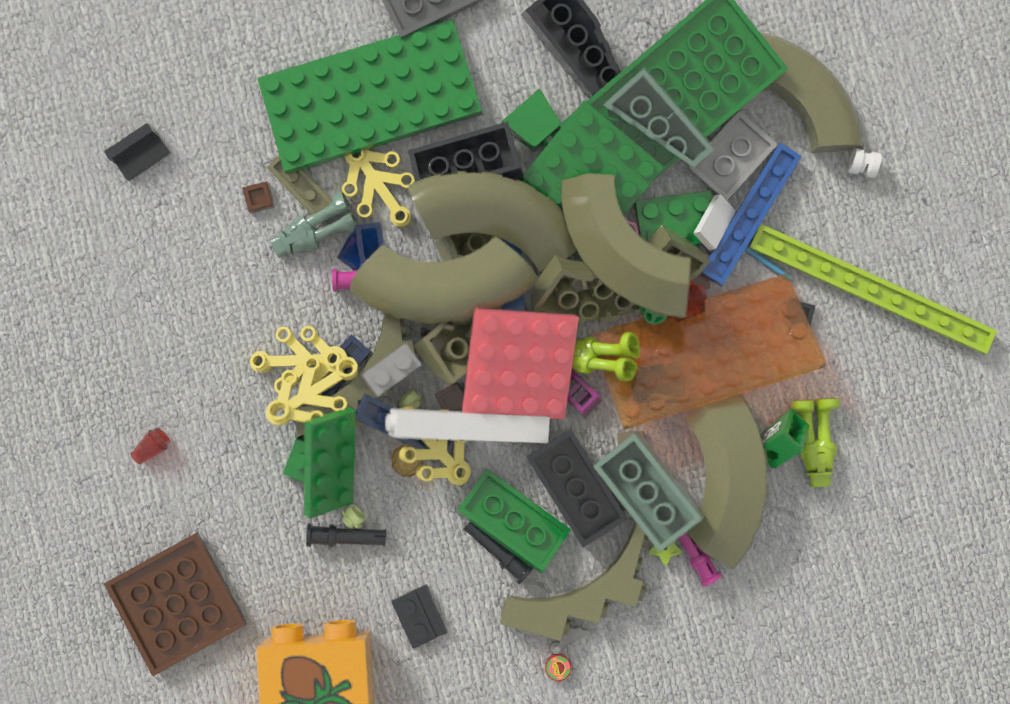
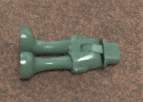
[270,190,362,258]

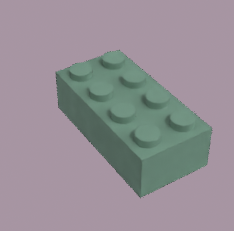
[593,432,705,552]

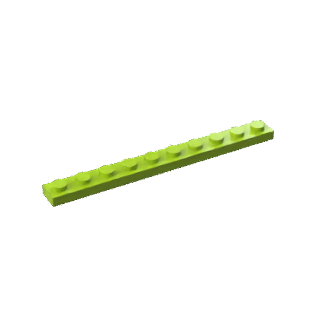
[748,224,997,355]

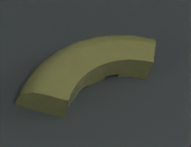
[760,32,864,153]
[409,171,577,271]
[531,225,711,323]
[350,236,538,324]

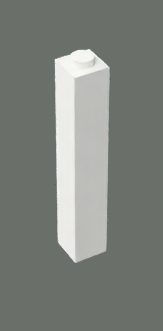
[386,408,550,443]

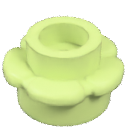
[397,389,421,409]
[342,505,366,529]

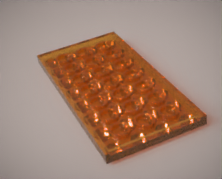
[591,274,826,430]

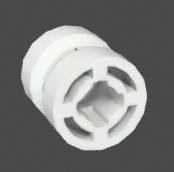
[848,148,882,179]

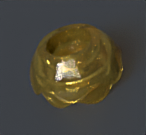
[392,444,423,477]

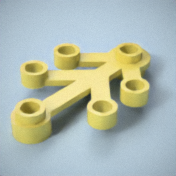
[342,149,415,228]
[250,326,347,393]
[266,356,359,426]
[399,406,471,485]

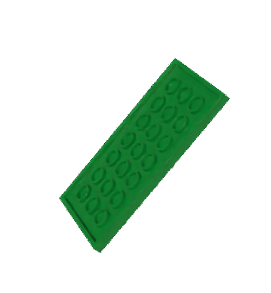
[559,0,788,181]
[257,18,482,174]

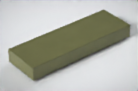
[267,156,332,215]

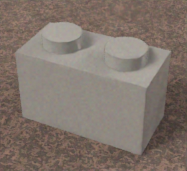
[361,344,421,397]

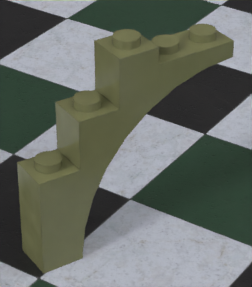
[295,312,420,435]
[500,522,649,641]

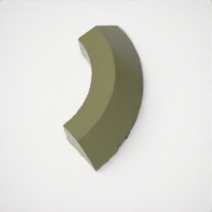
[562,174,691,318]
[414,233,502,385]
[685,382,768,569]

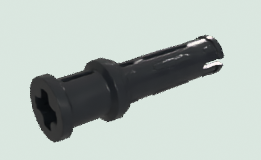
[463,522,534,584]
[306,523,386,548]

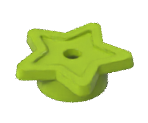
[648,540,682,565]

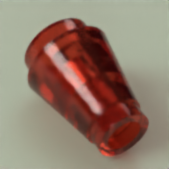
[131,428,170,465]

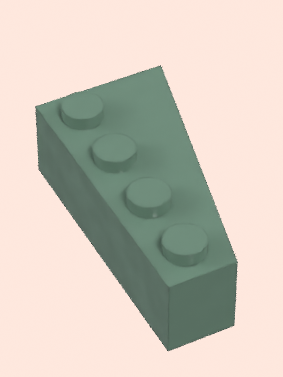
[604,67,714,167]

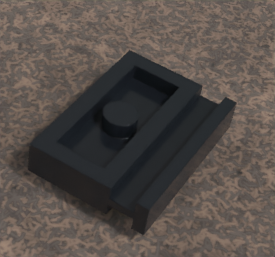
[391,584,448,649]

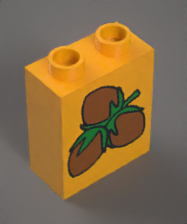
[256,620,375,704]

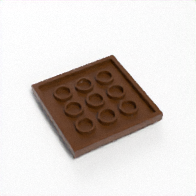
[104,532,247,677]

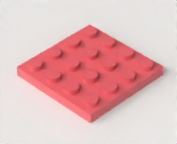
[462,308,579,419]

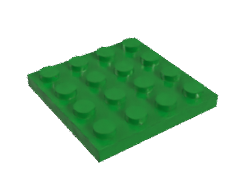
[522,100,664,216]

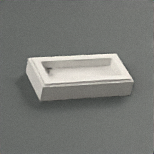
[693,194,736,251]

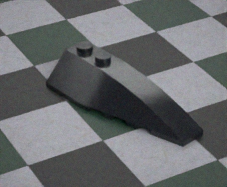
[520,0,621,99]

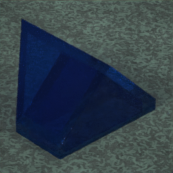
[337,222,386,271]

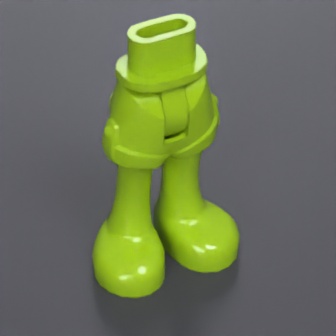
[572,332,640,381]
[791,398,840,487]

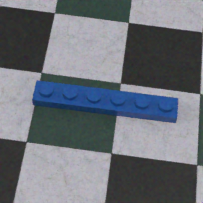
[700,143,802,286]

